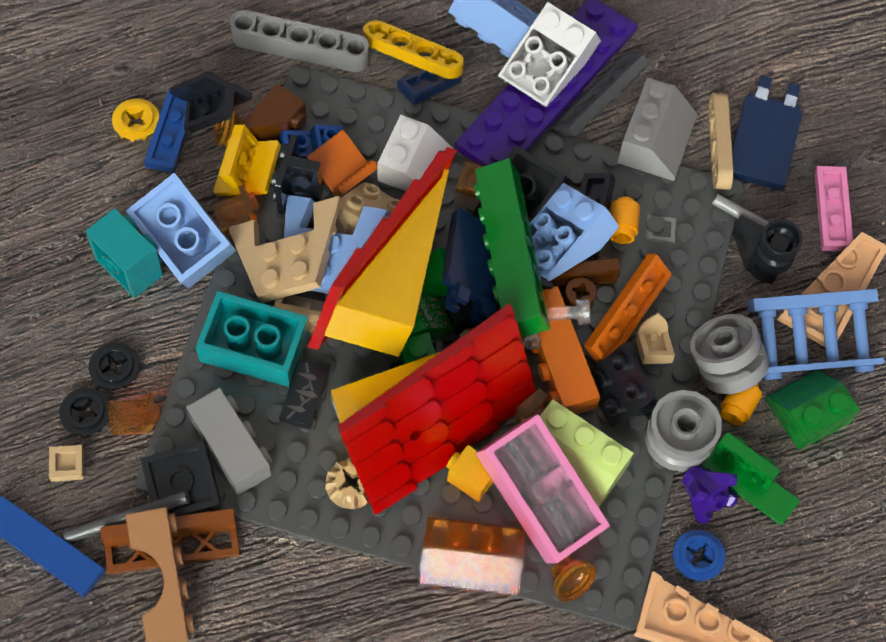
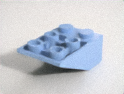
[529,183,619,282]

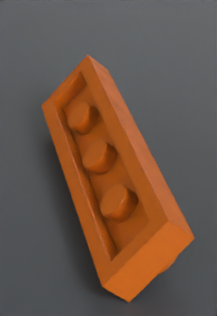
[583,253,672,364]

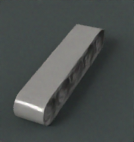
[230,10,369,72]

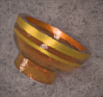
[214,108,246,146]
[551,556,597,602]

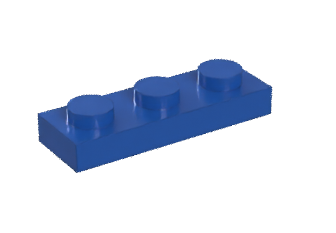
[144,87,188,174]

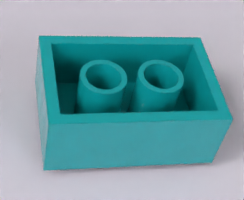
[196,291,309,388]

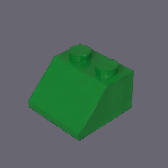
[765,370,860,450]

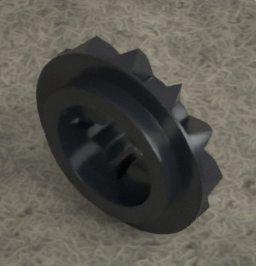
[89,342,141,392]
[59,388,112,438]

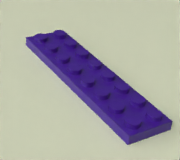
[454,0,638,167]

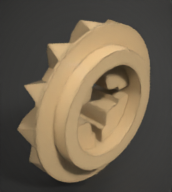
[325,457,369,509]

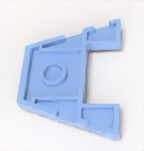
[284,195,391,294]

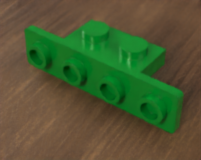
[701,432,799,525]

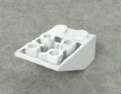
[498,2,601,107]

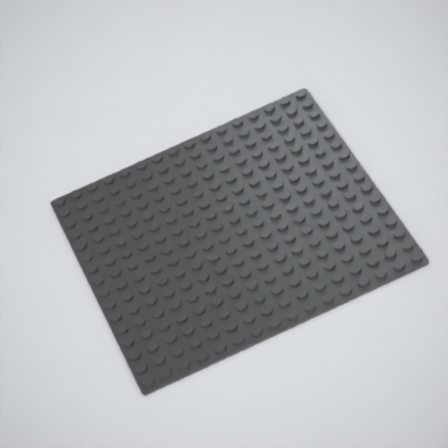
[135,66,743,630]

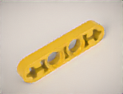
[363,21,464,79]

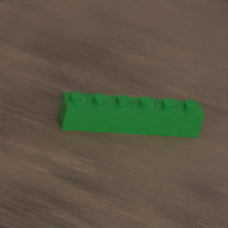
[473,158,551,339]

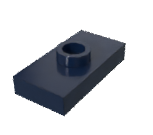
[397,69,462,105]

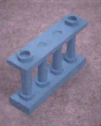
[747,289,884,380]

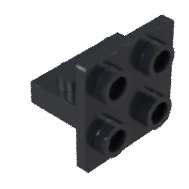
[170,72,252,133]
[271,134,323,215]
[590,343,658,428]

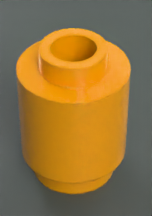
[610,197,640,244]
[720,384,762,426]

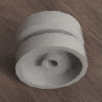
[690,314,769,394]
[645,390,722,472]

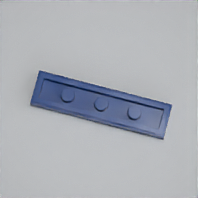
[0,496,106,598]

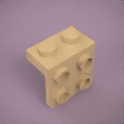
[335,182,400,235]

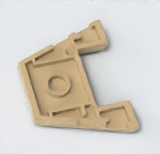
[229,196,344,303]

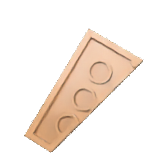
[777,232,886,347]
[634,571,774,642]

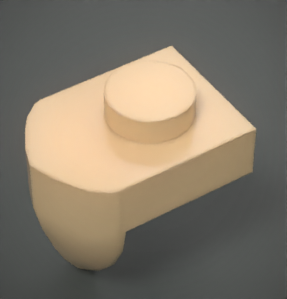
[635,313,675,364]

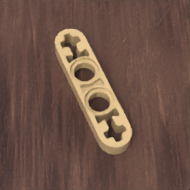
[708,93,733,190]

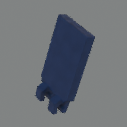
[732,75,803,191]
[441,207,500,326]

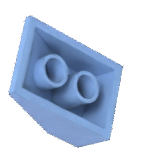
[126,173,237,288]

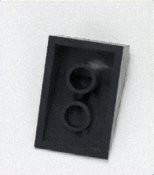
[472,145,573,223]

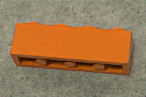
[527,286,600,415]

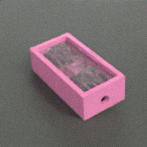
[475,414,610,564]

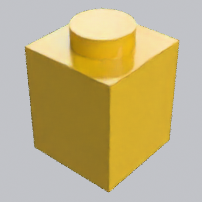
[446,445,493,502]

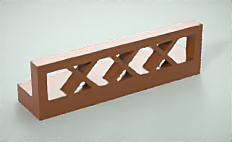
[100,509,240,575]

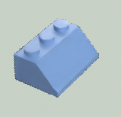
[448,0,538,58]

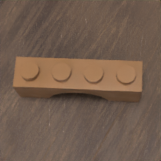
[125,507,195,642]

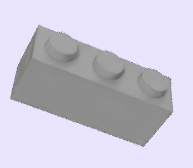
[186,388,273,496]

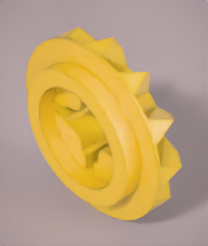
[112,98,159,143]

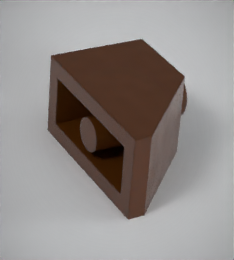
[241,84,307,141]

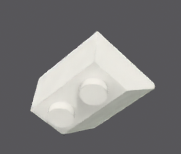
[377,115,454,191]

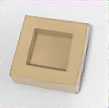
[49,445,84,482]

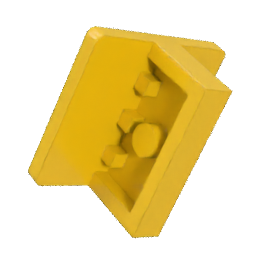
[213,124,281,196]

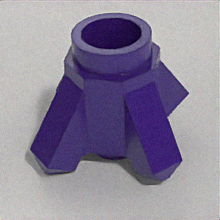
[682,465,738,524]

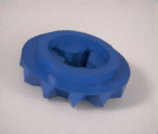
[672,530,725,583]

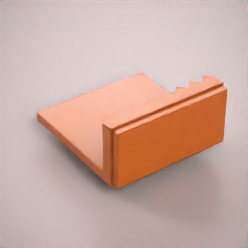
[306,130,377,197]

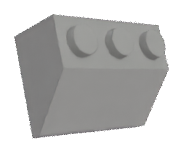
[617,77,698,181]

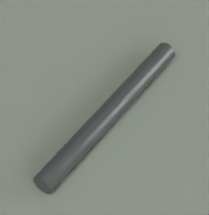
[63,490,190,543]

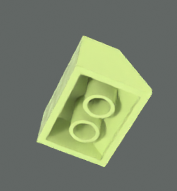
[540,399,634,508]

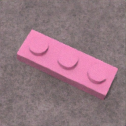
[814,166,853,252]

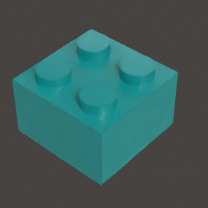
[85,208,163,299]

